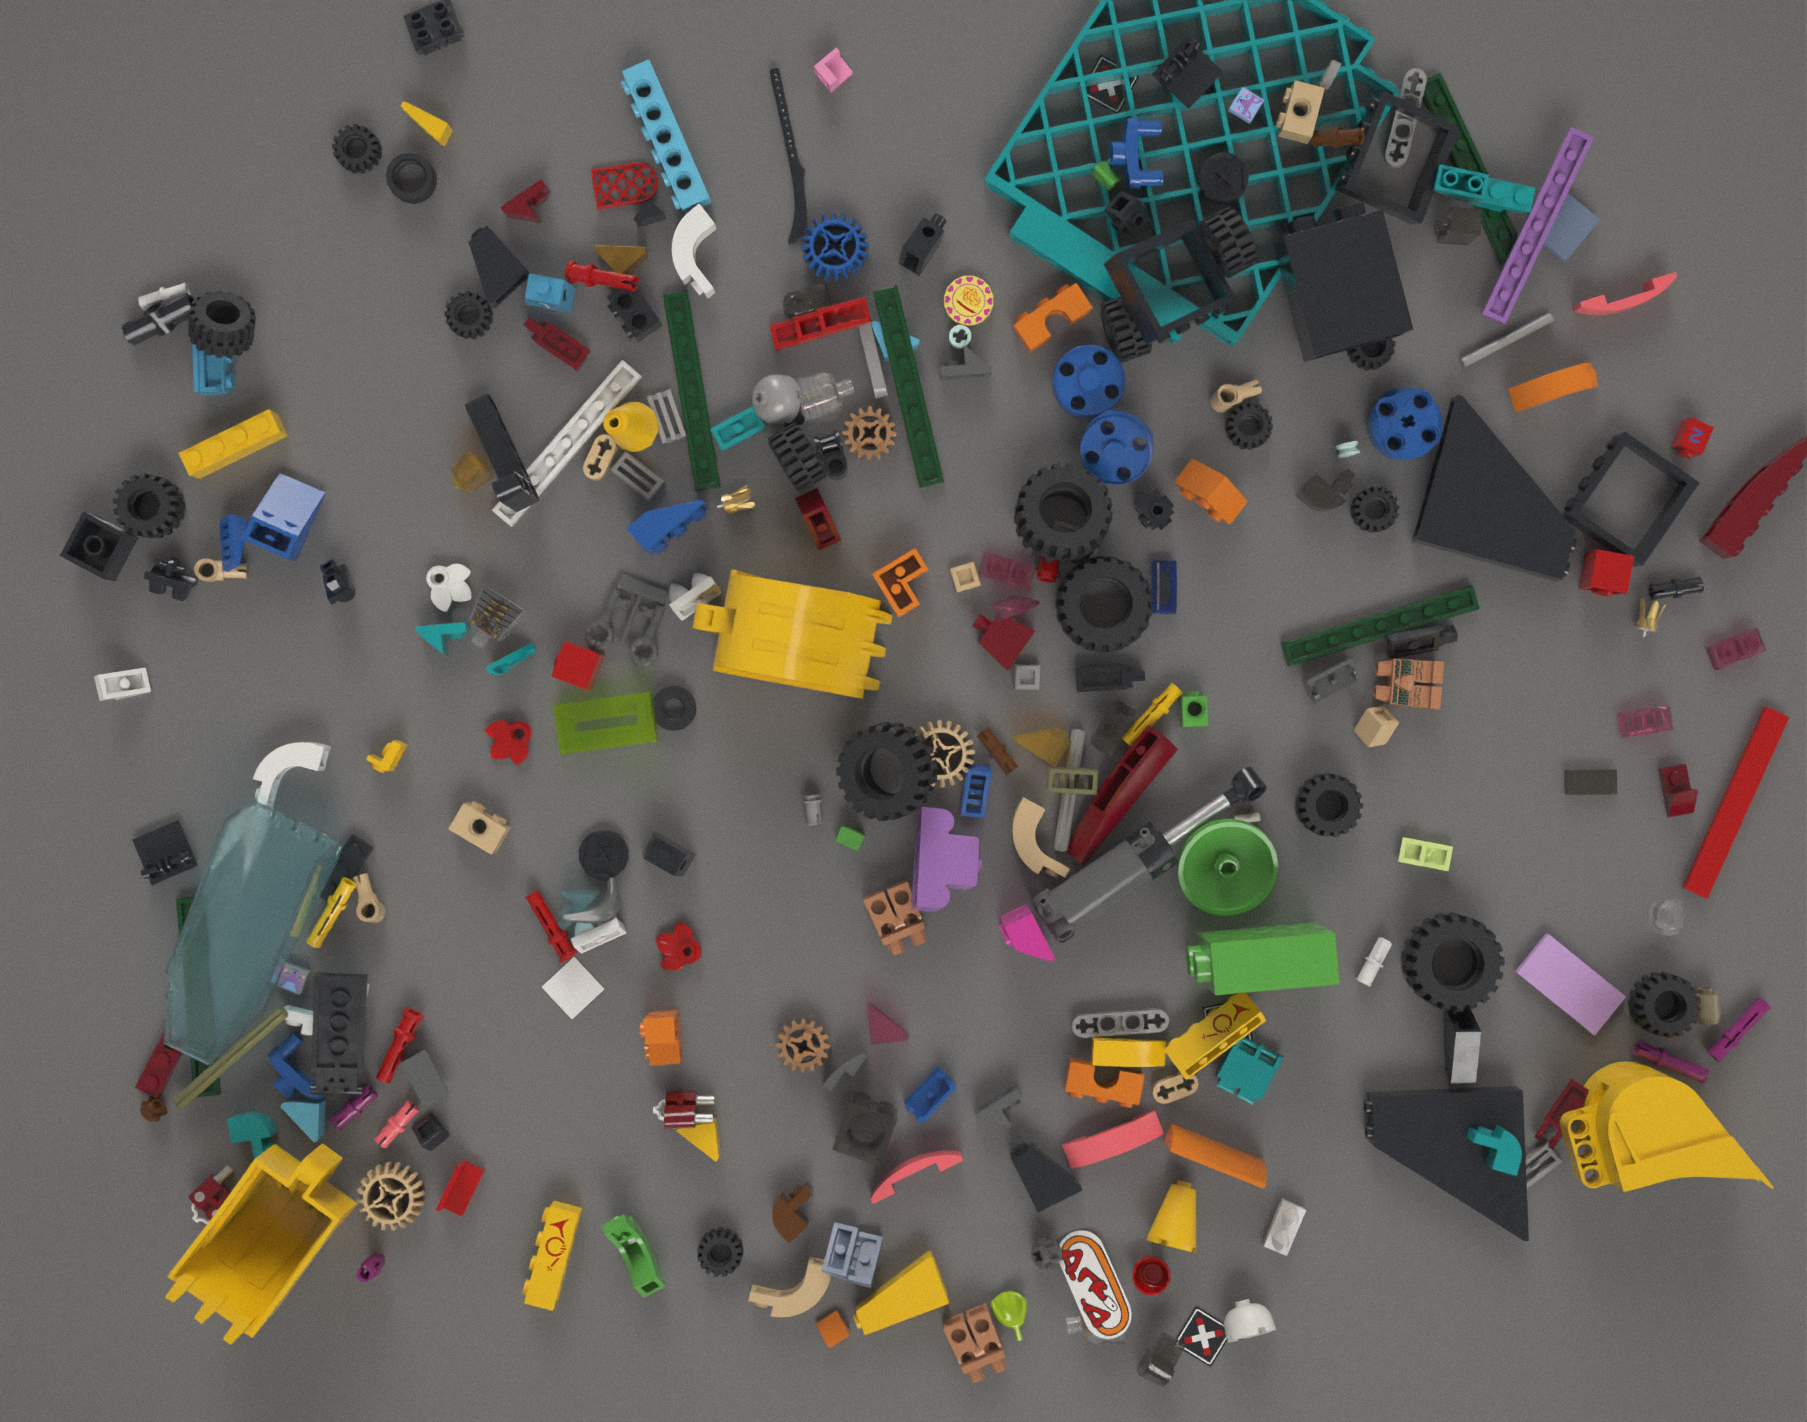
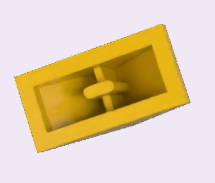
[677,1118,721,1162]

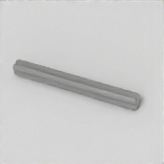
[1054,729,1085,852]

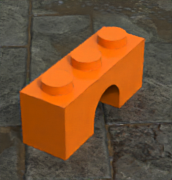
[1013,283,1093,353]
[1063,1058,1145,1108]

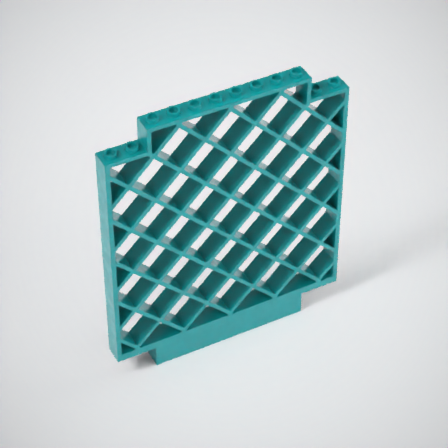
[983,0,1401,348]

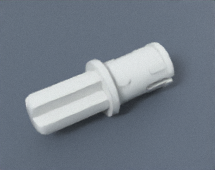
[138,282,191,311]
[1356,937,1392,987]

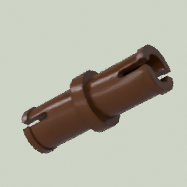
[1311,127,1365,148]
[976,727,1019,776]

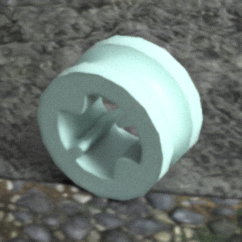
[949,325,971,349]
[1335,441,1360,459]

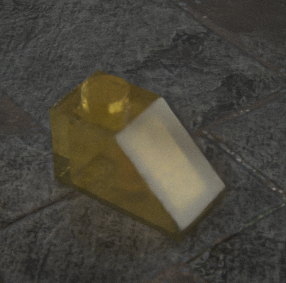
[450,451,494,494]
[1012,726,1072,767]

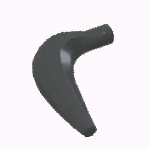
[562,877,621,924]

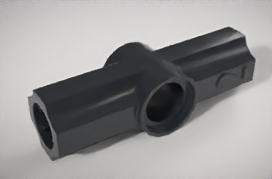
[121,293,195,345]

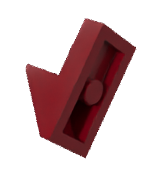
[500,179,551,224]
[1658,764,1698,817]

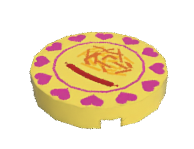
[944,276,993,326]

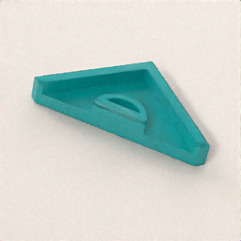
[485,643,537,676]

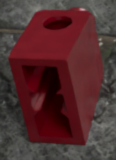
[972,614,1035,671]

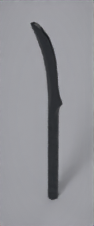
[769,68,807,245]

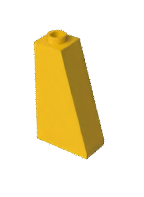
[853,1250,949,1335]

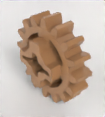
[842,406,897,462]
[776,1017,831,1073]

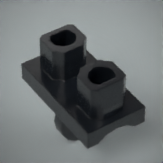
[144,557,198,601]
[320,559,355,605]

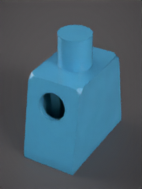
[525,274,576,313]

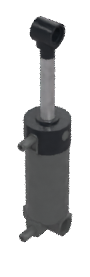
[1032,767,1267,943]

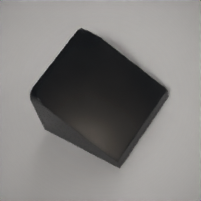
[633,201,666,227]
[412,1113,450,1151]

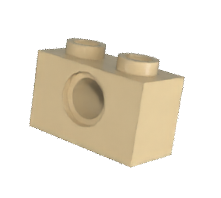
[1276,80,1325,144]
[448,801,511,855]

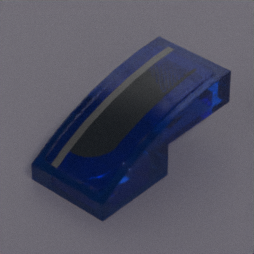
[1150,560,1177,614]

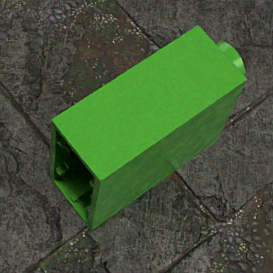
[1186,922,1340,995]

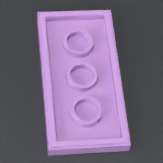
[1515,933,1626,1035]

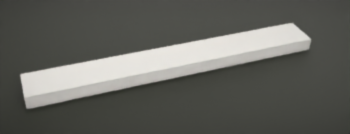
[492,360,642,527]

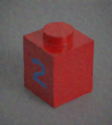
[1670,417,1714,459]

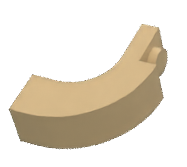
[1011,796,1070,879]
[748,1256,831,1317]

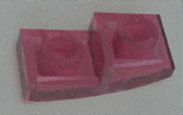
[978,552,1036,590]
[1705,627,1766,670]

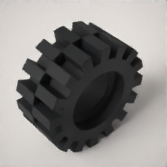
[332,124,382,174]
[444,291,493,339]
[1347,339,1396,371]
[1225,402,1273,450]
[1350,486,1400,533]
[697,1227,743,1277]

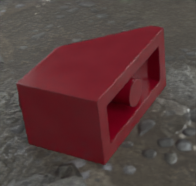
[795,488,841,551]

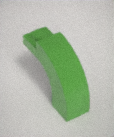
[601,1214,666,1297]

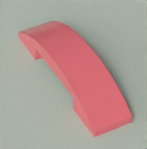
[1572,272,1677,315]
[1062,1110,1164,1169]
[870,1150,963,1204]

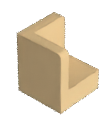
[1354,706,1399,747]

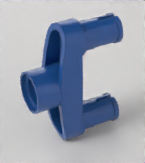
[1109,118,1163,189]
[268,1031,325,1101]

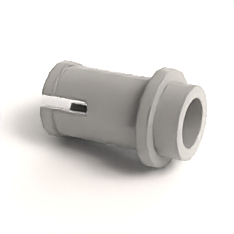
[803,793,823,826]

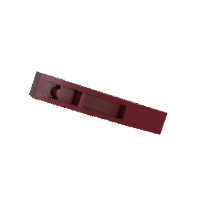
[1699,436,1807,559]
[1066,725,1178,865]

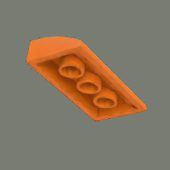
[1164,1123,1267,1189]

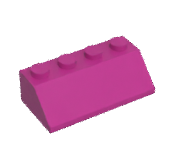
[998,904,1055,962]

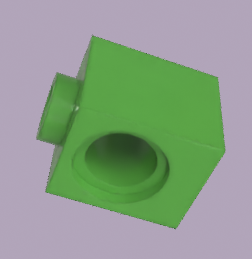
[1179,691,1208,727]

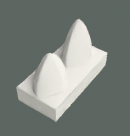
[669,573,723,621]
[571,915,627,954]
[1262,1199,1306,1256]

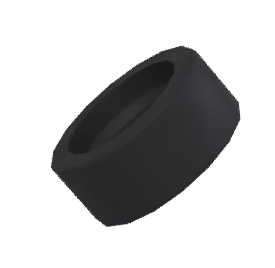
[386,152,437,204]

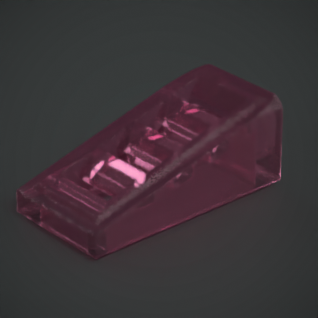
[1617,704,1674,738]

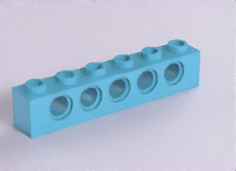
[621,59,711,215]

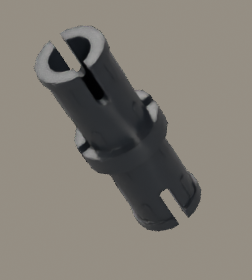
[1648,577,1704,600]

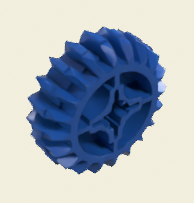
[801,213,869,282]

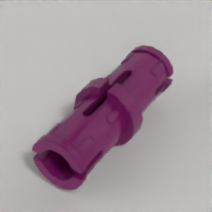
[330,1085,378,1131]
[357,1253,385,1282]

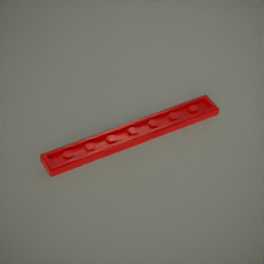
[1682,707,1790,899]

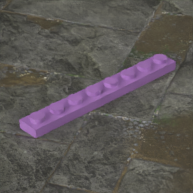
[1481,127,1594,325]

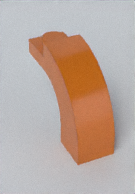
[1508,362,1598,412]

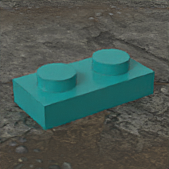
[710,406,767,452]

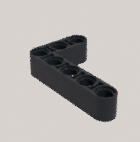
[465,393,539,512]

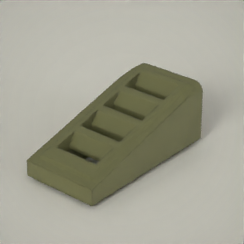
[1046,767,1098,795]

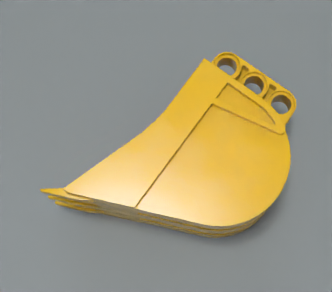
[692,570,892,699]
[1560,1061,1774,1192]
[165,1143,358,1345]

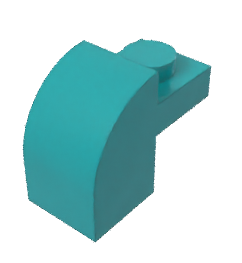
[227,1112,278,1160]
[1467,1125,1522,1176]

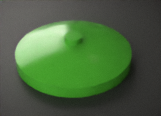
[1177,819,1278,916]

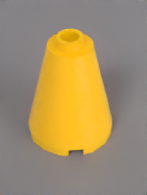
[603,402,659,452]
[1146,1180,1196,1253]

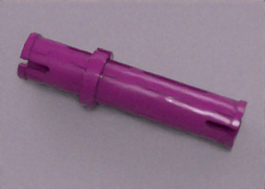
[1707,997,1771,1062]
[1633,1040,1709,1084]

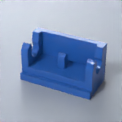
[904,1066,957,1124]

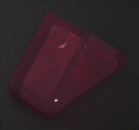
[867,1002,909,1045]

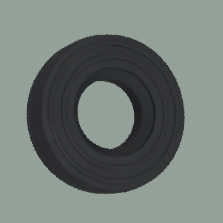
[651,686,696,731]

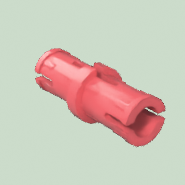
[374,1100,420,1148]

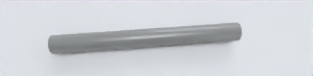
[1460,313,1554,367]

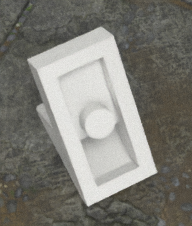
[94,667,151,701]

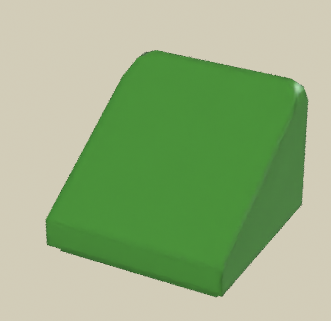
[1092,161,1122,191]
[836,824,865,850]

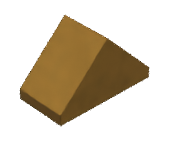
[595,245,648,275]

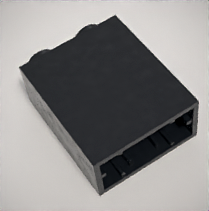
[1273,202,1413,362]

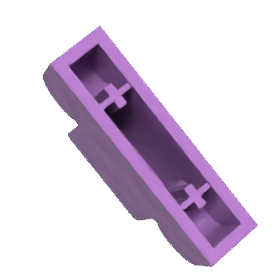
[911,807,982,912]

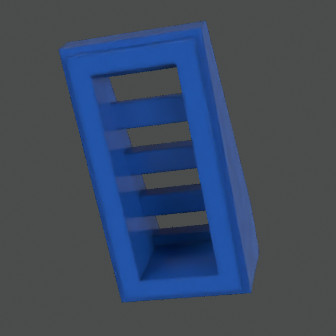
[219,514,248,572]
[960,763,992,819]

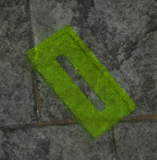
[553,692,659,755]

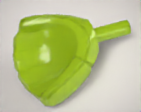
[990,1291,1027,1341]

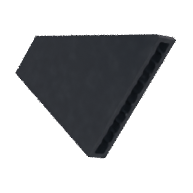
[1412,395,1577,581]
[1364,1086,1529,1241]

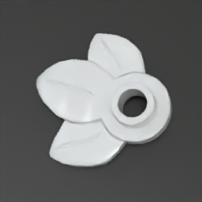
[426,564,472,612]

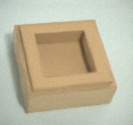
[950,561,981,593]

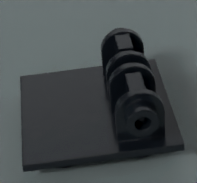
[403,0,465,56]
[1152,37,1223,109]
[132,820,198,885]

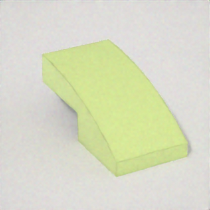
[1398,837,1453,871]

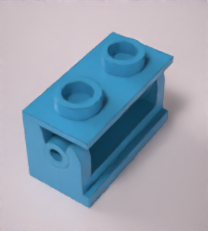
[192,344,235,396]

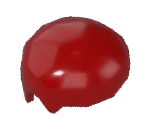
[1132,1256,1171,1296]

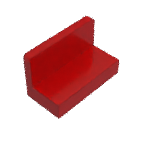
[436,1159,485,1217]

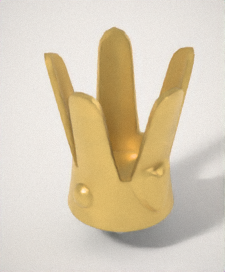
[717,484,755,514]
[1636,598,1667,637]

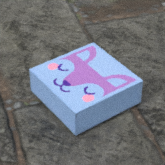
[1228,87,1264,124]

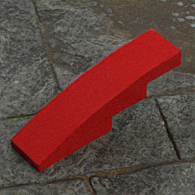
[769,297,871,351]

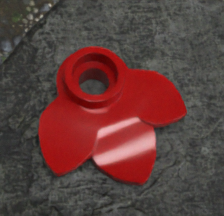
[485,720,532,765]
[655,922,702,971]

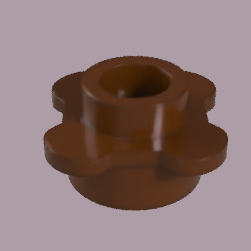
[140,1096,168,1122]

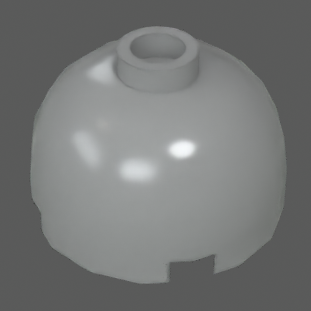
[752,374,801,425]

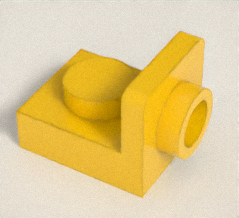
[366,740,408,773]

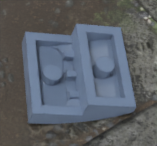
[1543,193,1600,262]
[822,1222,883,1288]

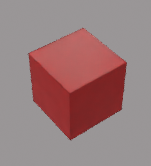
[1578,549,1634,597]
[551,641,605,690]

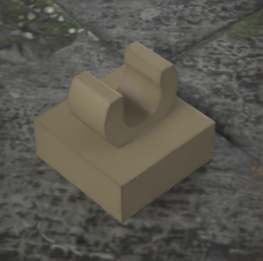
[1234,805,1261,829]

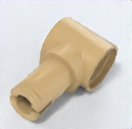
[1210,379,1262,413]
[194,558,248,582]
[352,873,386,923]

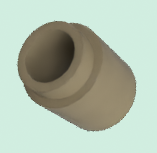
[1695,986,1722,1025]

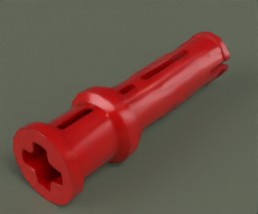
[564,261,639,292]
[525,889,579,963]
[376,1008,425,1084]

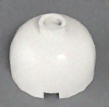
[1224,1299,1276,1343]

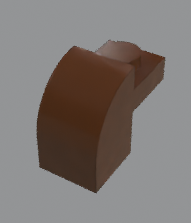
[772,1182,813,1243]

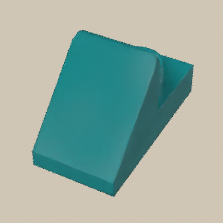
[415,622,471,655]

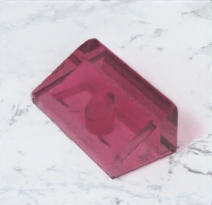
[992,596,1040,621]

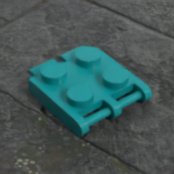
[1215,1037,1284,1105]

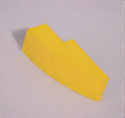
[1091,1037,1166,1067]

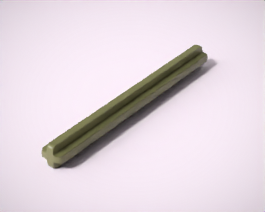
[173,1006,288,1109]

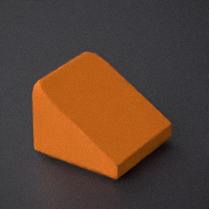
[816,1310,850,1348]

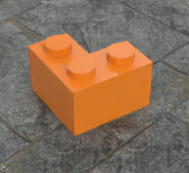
[1174,458,1248,525]
[872,548,928,618]
[640,1010,683,1066]

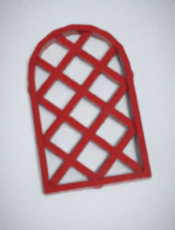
[591,163,658,210]

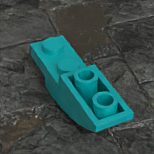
[1434,164,1535,215]

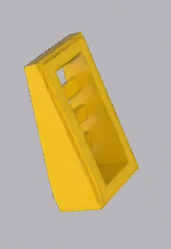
[401,102,453,147]

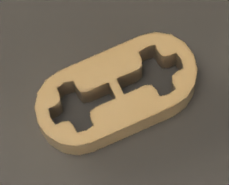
[583,434,618,481]
[1151,1072,1199,1104]

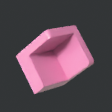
[814,48,852,93]

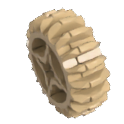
[915,720,975,787]
[356,1162,426,1231]

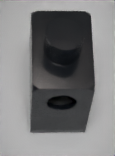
[899,213,947,277]
[642,831,696,876]

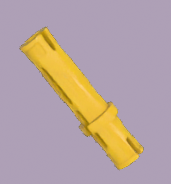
[1121,682,1183,747]
[306,878,356,948]

